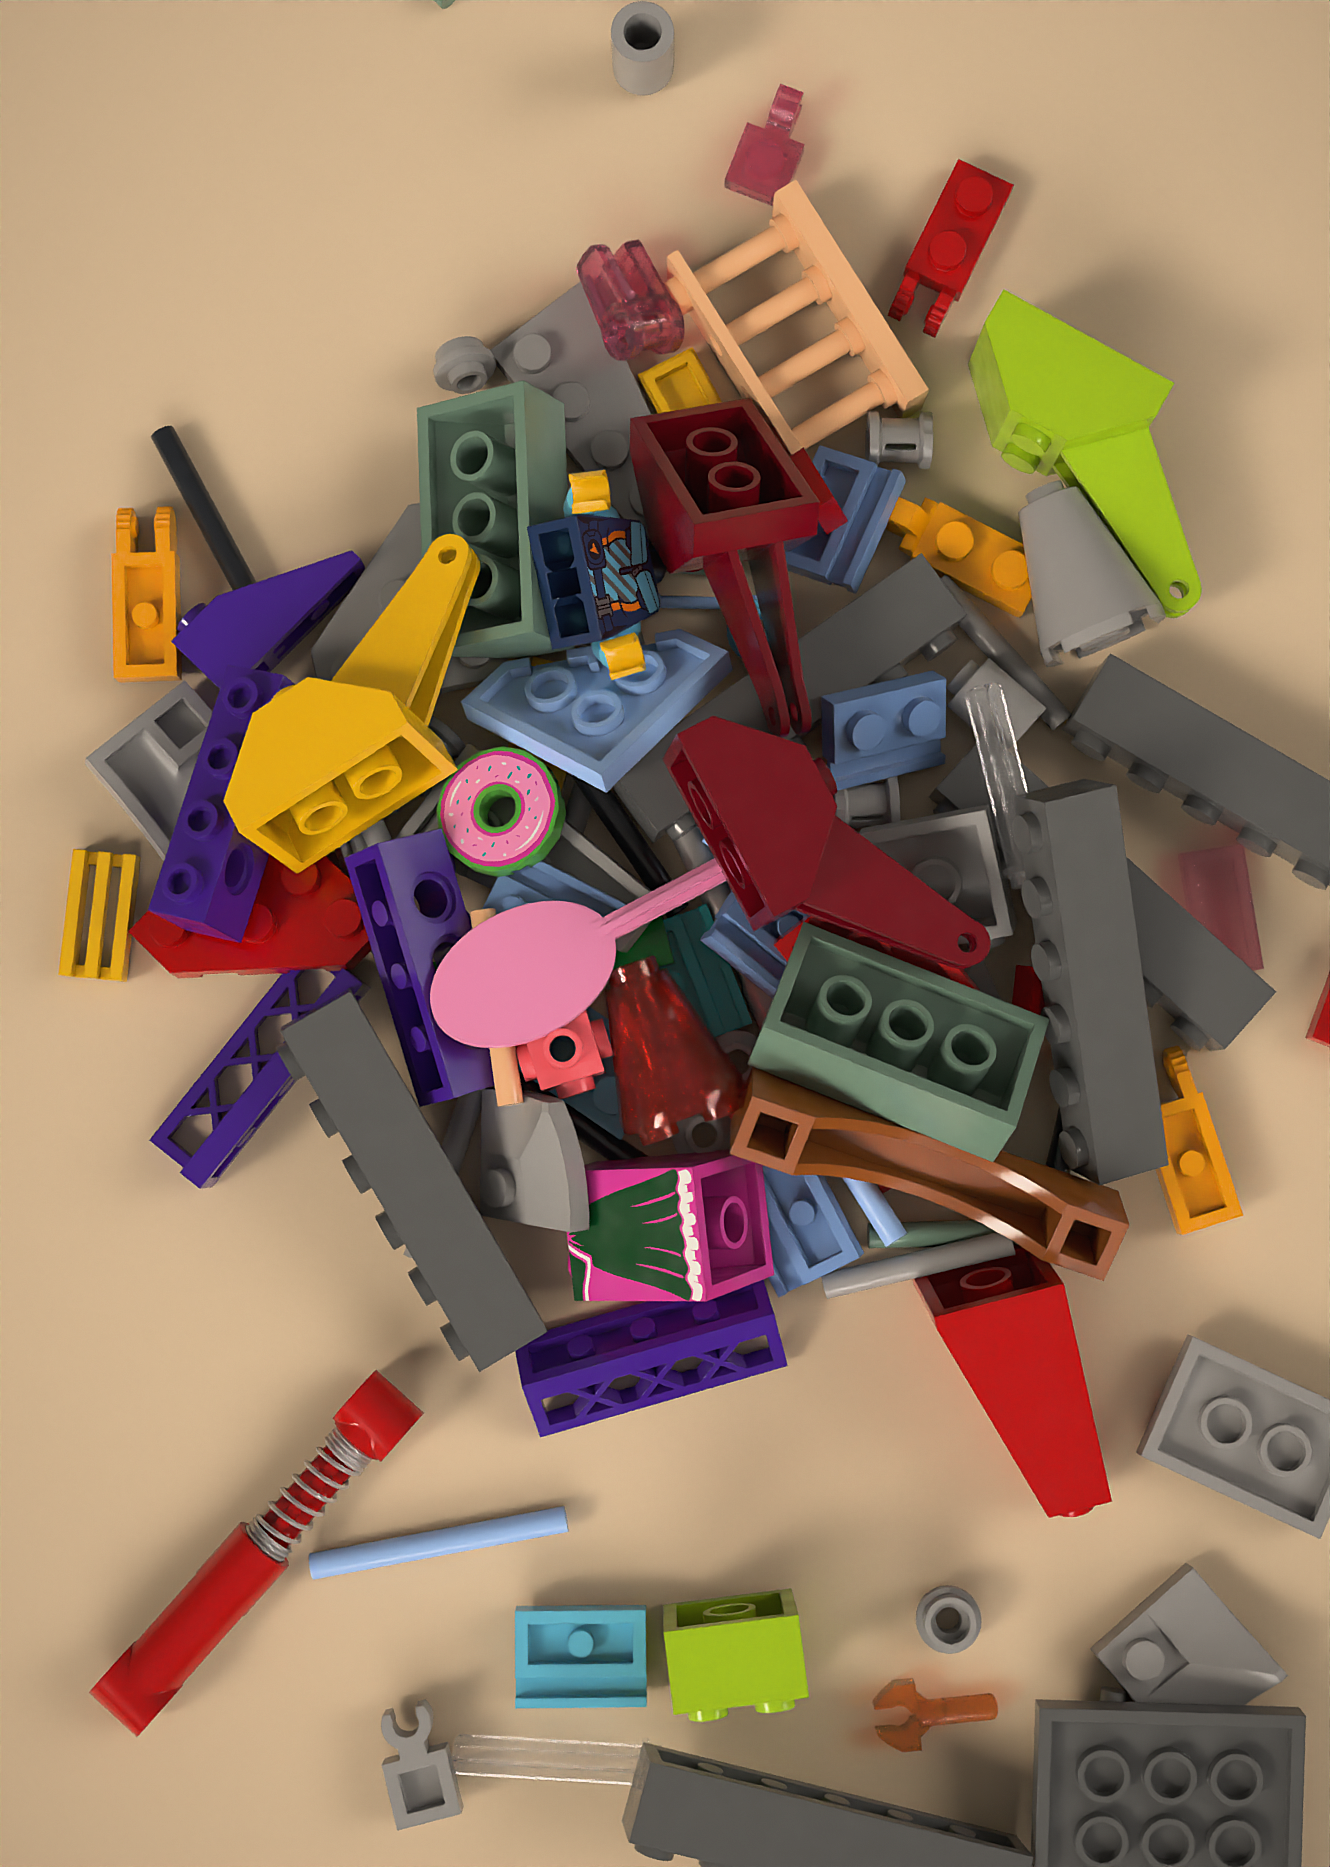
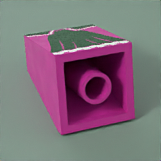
[567,1149,774,1302]

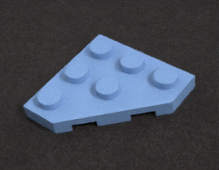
[461,629,733,793]

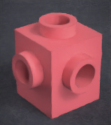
[516,1010,614,1100]

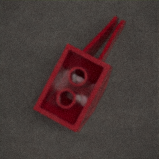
[630,398,820,738]
[662,716,991,969]

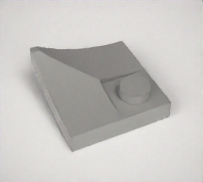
[85,680,213,861]
[480,1087,589,1233]
[1090,1563,1288,1705]

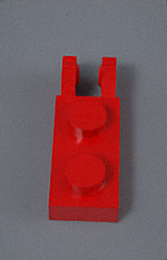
[887,159,1014,338]

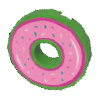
[437,746,566,877]

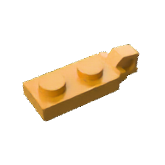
[885,497,1032,618]

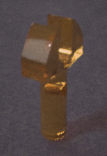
[872,1678,998,1752]

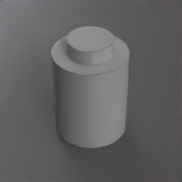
[611,1,674,95]
[946,658,1046,751]

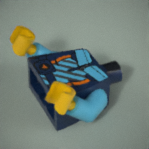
[527,469,666,680]

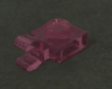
[724,84,805,206]

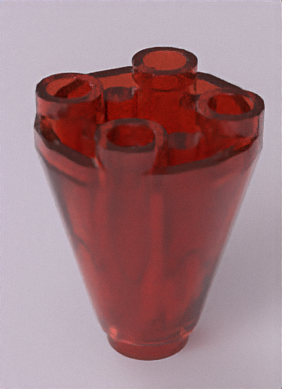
[605,955,746,1146]

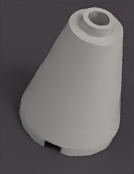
[1018,480,1166,667]

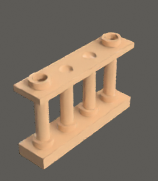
[663,180,929,456]

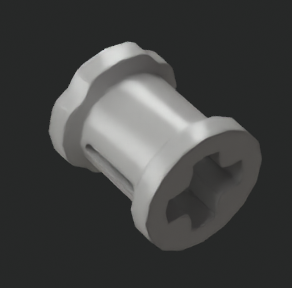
[865,411,933,469]
[833,776,900,828]

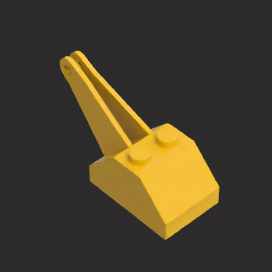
[223,534,480,874]

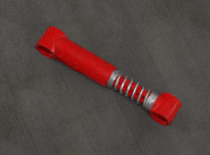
[89,1370,424,1737]

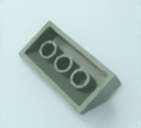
[417,380,574,659]
[747,922,1049,1162]

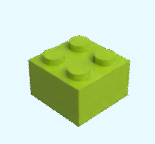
[663,1588,809,1722]

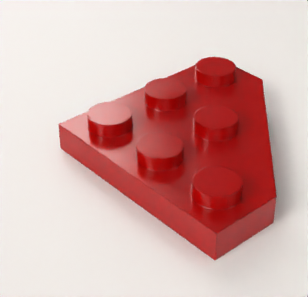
[128,854,372,978]

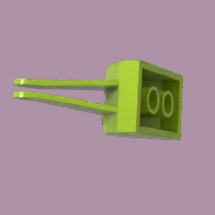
[968,289,1202,618]

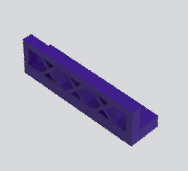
[149,968,371,1189]
[515,1279,788,1438]

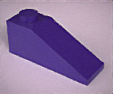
[171,550,366,689]

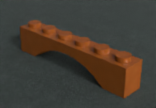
[729,1067,1130,1281]

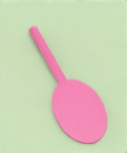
[430,858,727,1048]

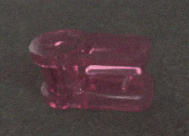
[576,239,685,361]

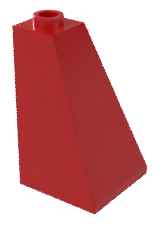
[912,1245,1112,1518]

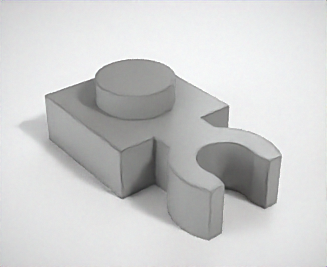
[381,1699,464,1831]

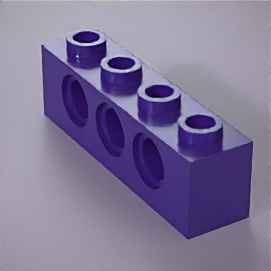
[148,665,295,943]
[344,828,494,1107]

